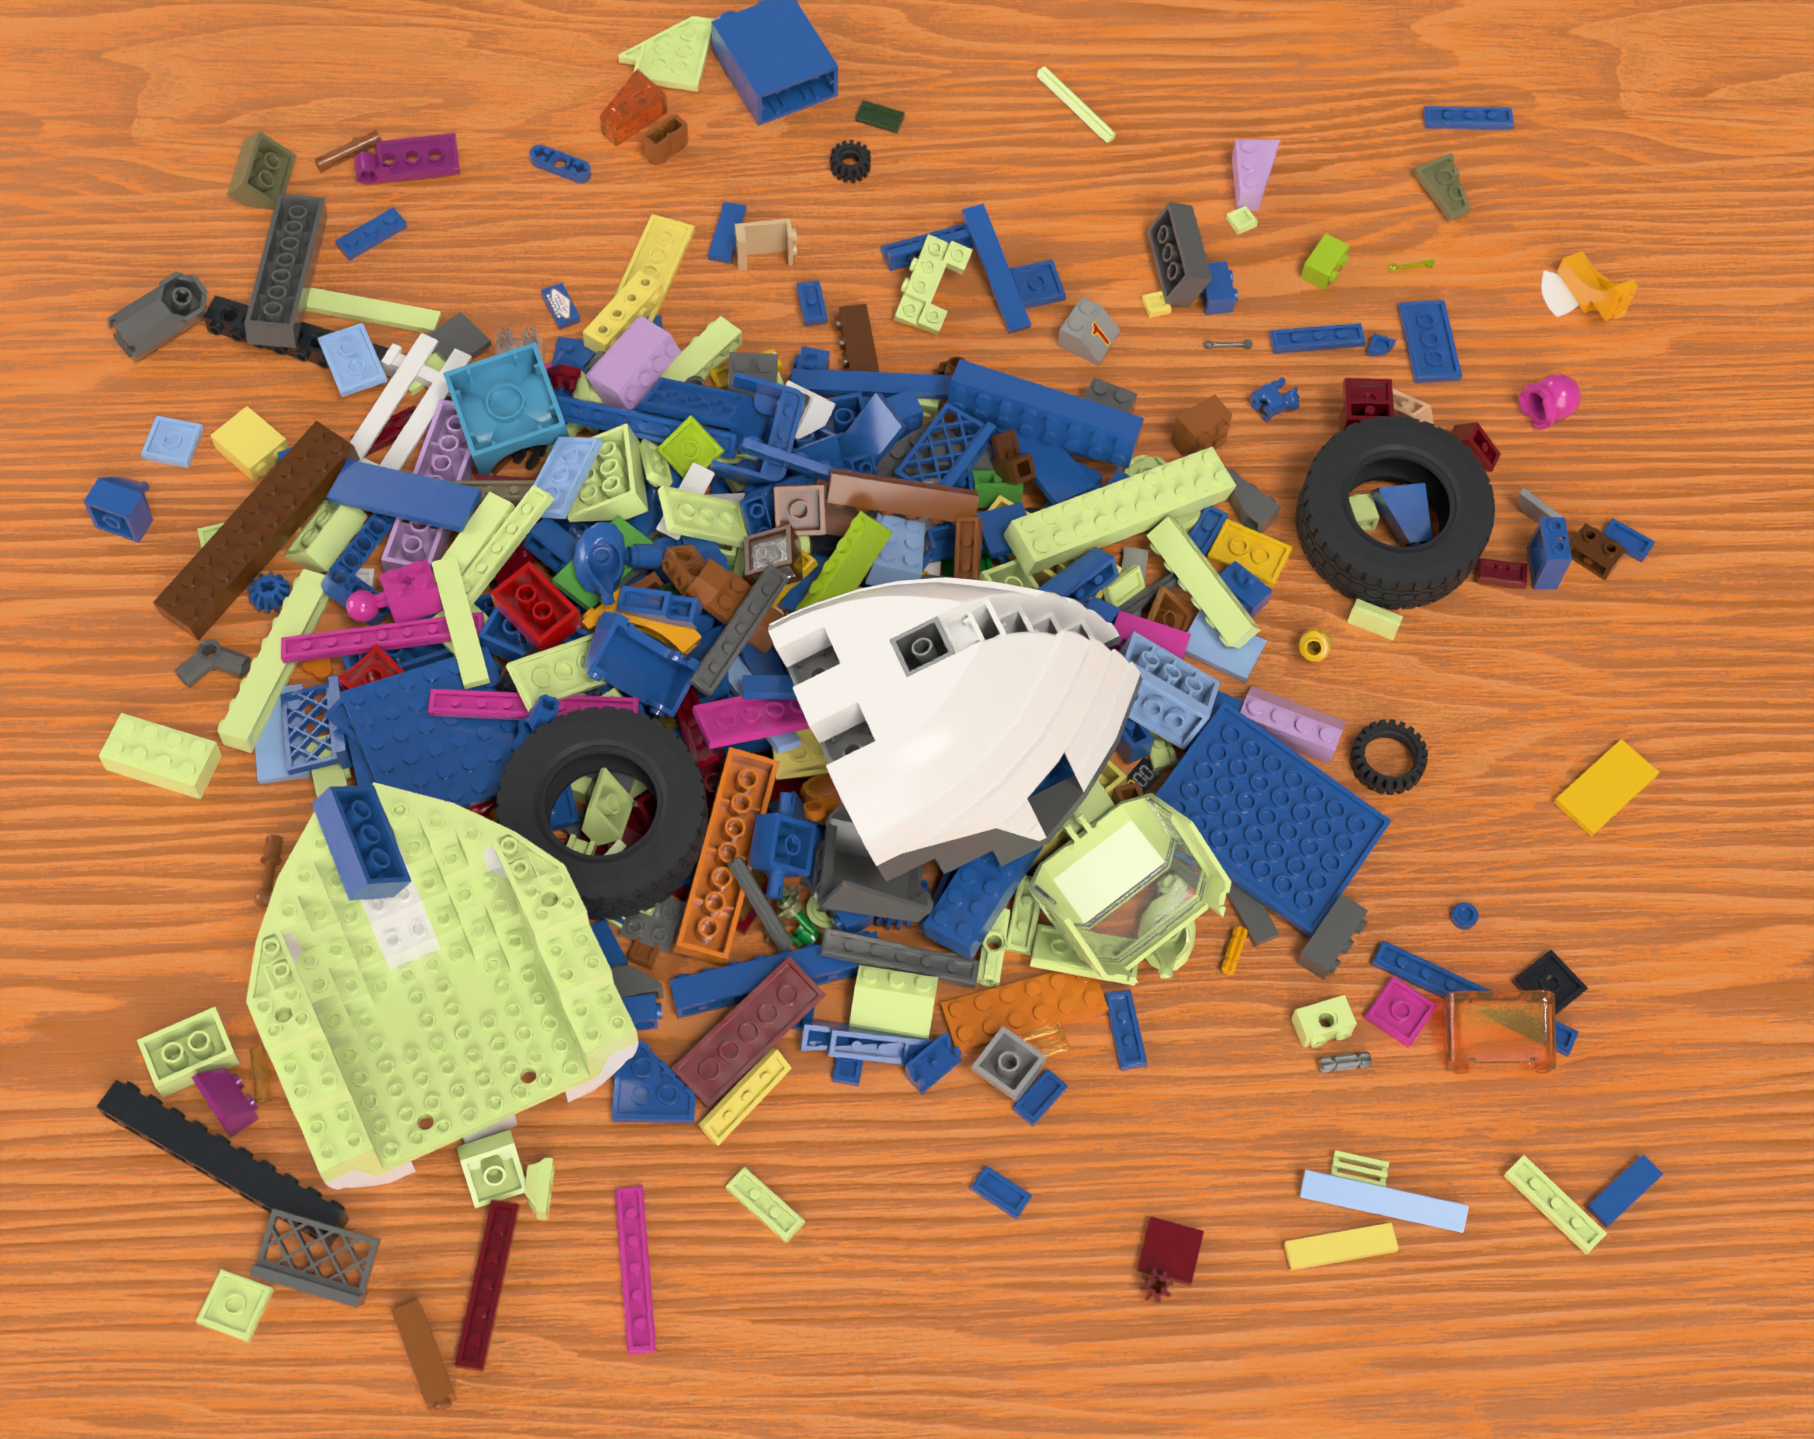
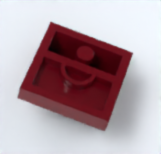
[1339,378,1395,431]

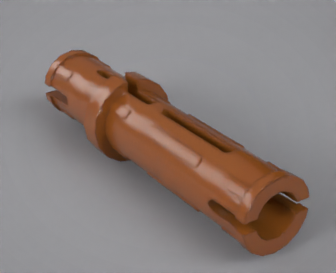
[314,130,382,172]

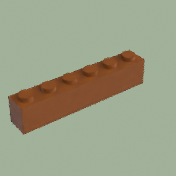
[826,468,979,526]

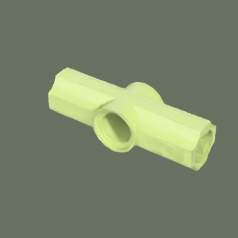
[977,908,1010,988]

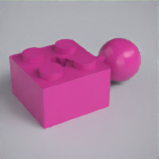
[346,559,444,623]

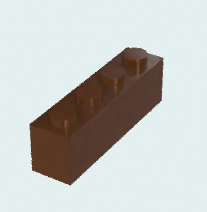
[835,304,880,372]

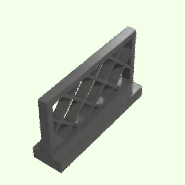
[250,1208,381,1308]

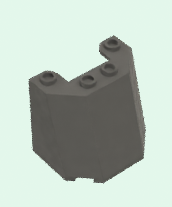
[811,801,933,922]

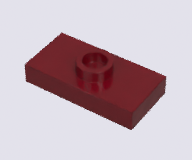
[1477,558,1528,589]

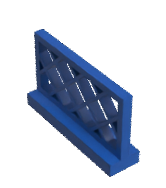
[894,402,996,488]
[280,674,353,775]

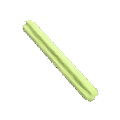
[1037,67,1115,143]

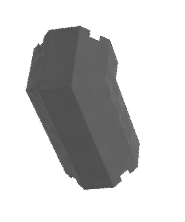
[107,272,208,362]

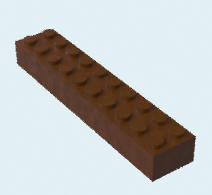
[153,420,360,641]

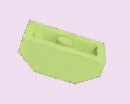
[524,1158,555,1220]

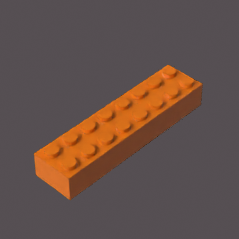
[672,747,780,966]

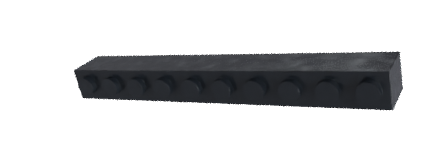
[96,1079,349,1247]

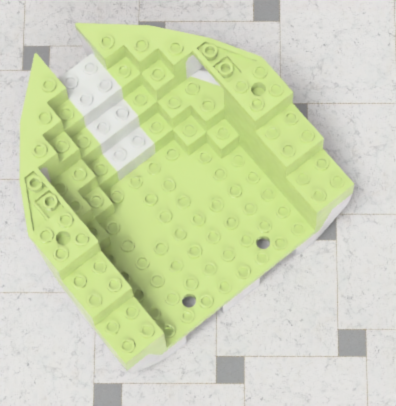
[246,783,638,1190]

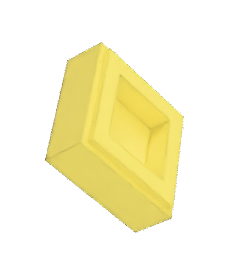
[1142,291,1172,318]

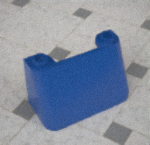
[584,611,701,719]

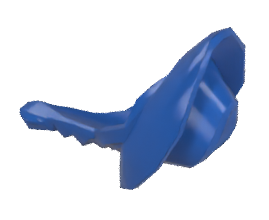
[573,522,626,606]

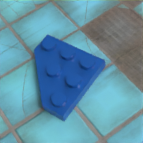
[612,1041,696,1124]

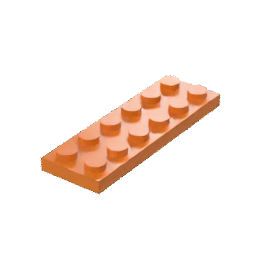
[940,971,1109,1053]

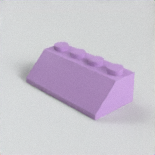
[585,316,681,410]
[1240,686,1346,764]

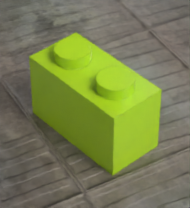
[1301,233,1350,290]

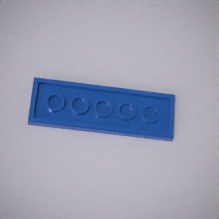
[986,422,1096,505]
[327,459,482,532]

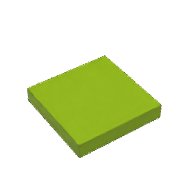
[656,415,725,479]

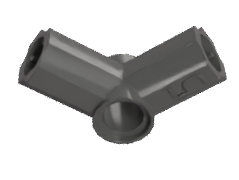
[174,639,251,687]

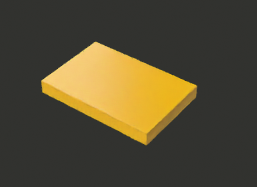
[1207,519,1293,588]

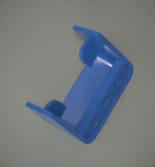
[710,372,804,484]

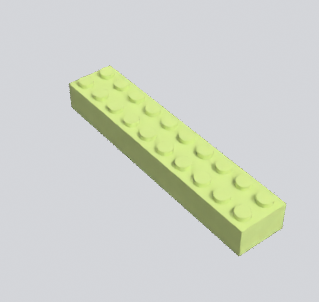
[1003,447,1236,576]

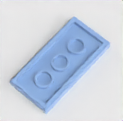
[534,436,603,519]
[255,684,311,784]

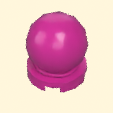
[1519,373,1581,430]

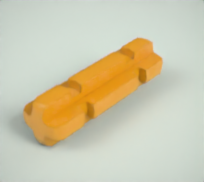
[1220,926,1248,976]

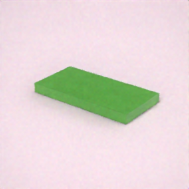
[552,516,654,611]

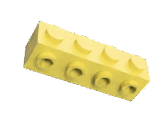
[583,270,663,353]

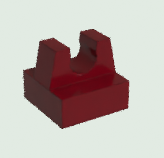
[547,364,581,392]

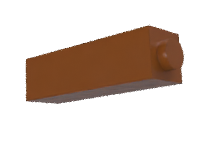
[391,1299,457,1411]

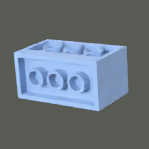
[1119,631,1220,750]

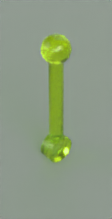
[1389,258,1435,272]

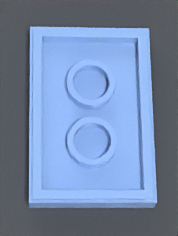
[317,322,388,397]
[1186,610,1267,683]

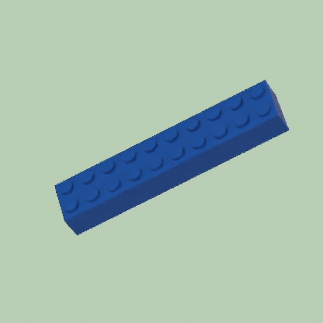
[924,753,1074,960]

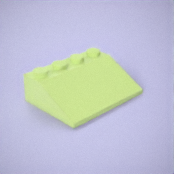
[567,423,648,522]

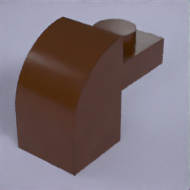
[990,429,1037,484]

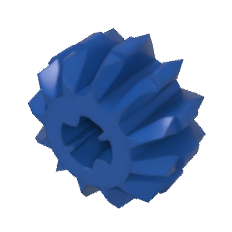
[248,571,291,615]

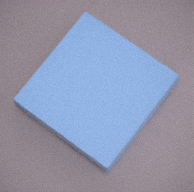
[141,415,204,468]

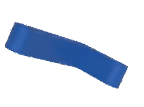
[321,513,396,626]

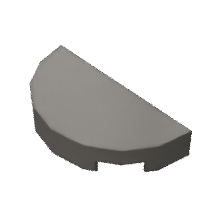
[1517,488,1562,523]

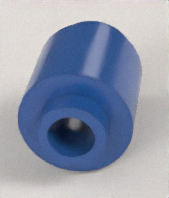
[626,544,665,569]

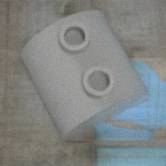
[971,1026,1047,1101]

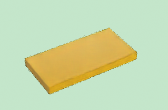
[1554,739,1660,837]

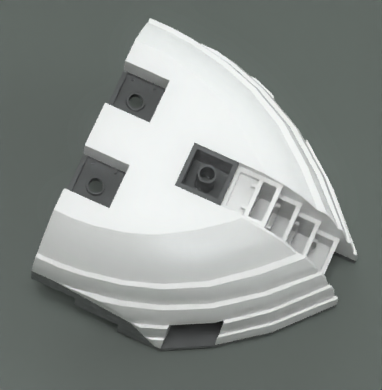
[768,577,1143,882]

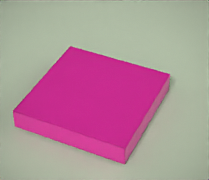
[1364,976,1438,1048]

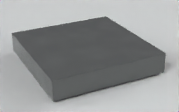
[428,312,492,363]

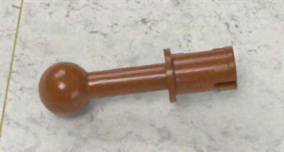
[254,835,283,908]

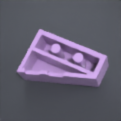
[1232,140,1280,210]

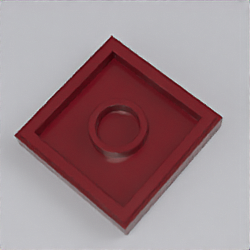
[1137,1216,1204,1286]

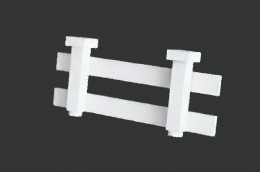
[350,333,472,471]

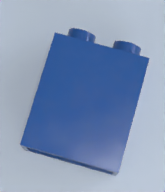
[711,0,838,126]

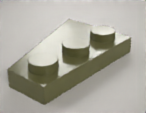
[1413,153,1470,222]

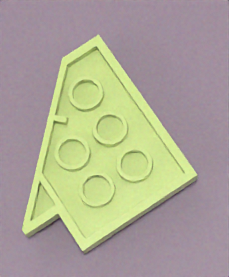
[618,16,715,92]

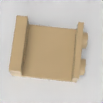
[735,218,797,271]

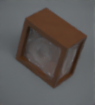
[744,524,803,586]

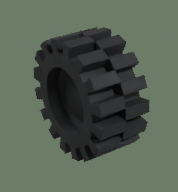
[830,140,871,183]

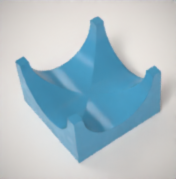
[443,342,569,475]

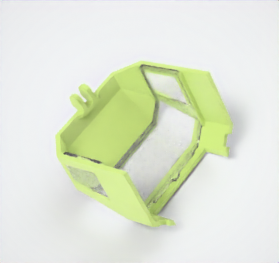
[1027,793,1231,983]

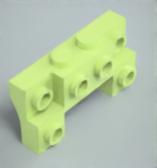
[893,234,972,336]

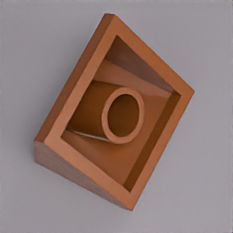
[1147,586,1192,632]

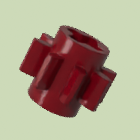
[1138,1268,1174,1304]

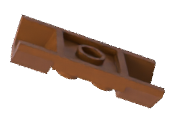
[684,557,785,654]

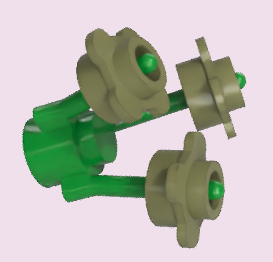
[764,885,822,948]

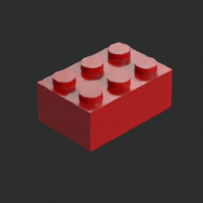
[490,561,583,651]

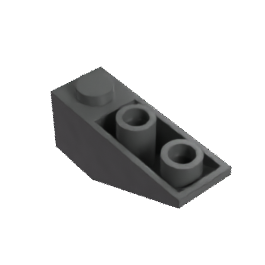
[1224,465,1280,533]

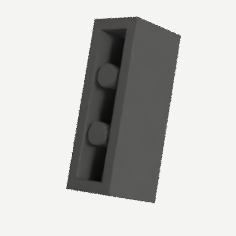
[1297,894,1368,980]

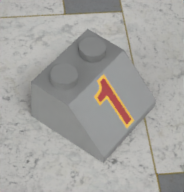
[1057,297,1120,365]

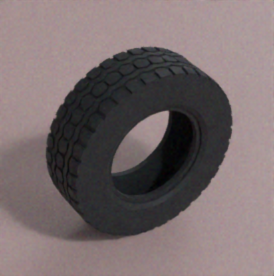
[1296,416,1495,610]
[496,706,708,920]

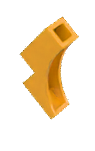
[1557,251,1638,321]
[581,588,702,657]

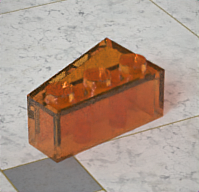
[600,68,668,147]

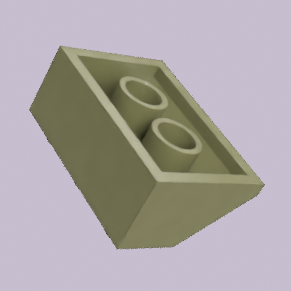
[227,131,296,210]

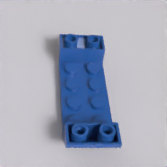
[631,377,769,446]
[739,452,878,535]

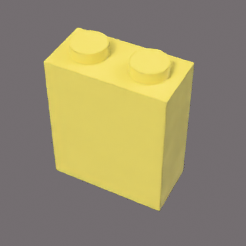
[210,406,289,482]

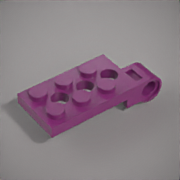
[354,133,460,184]

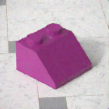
[192,1068,259,1138]

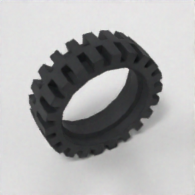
[1350,719,1428,795]

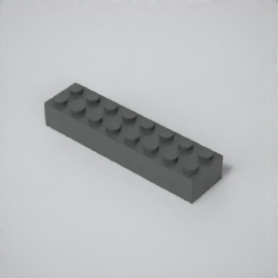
[244,193,327,348]

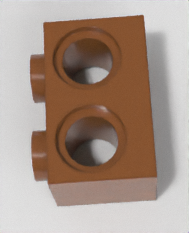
[660,544,706,597]

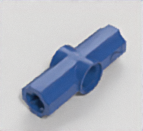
[513,694,560,751]

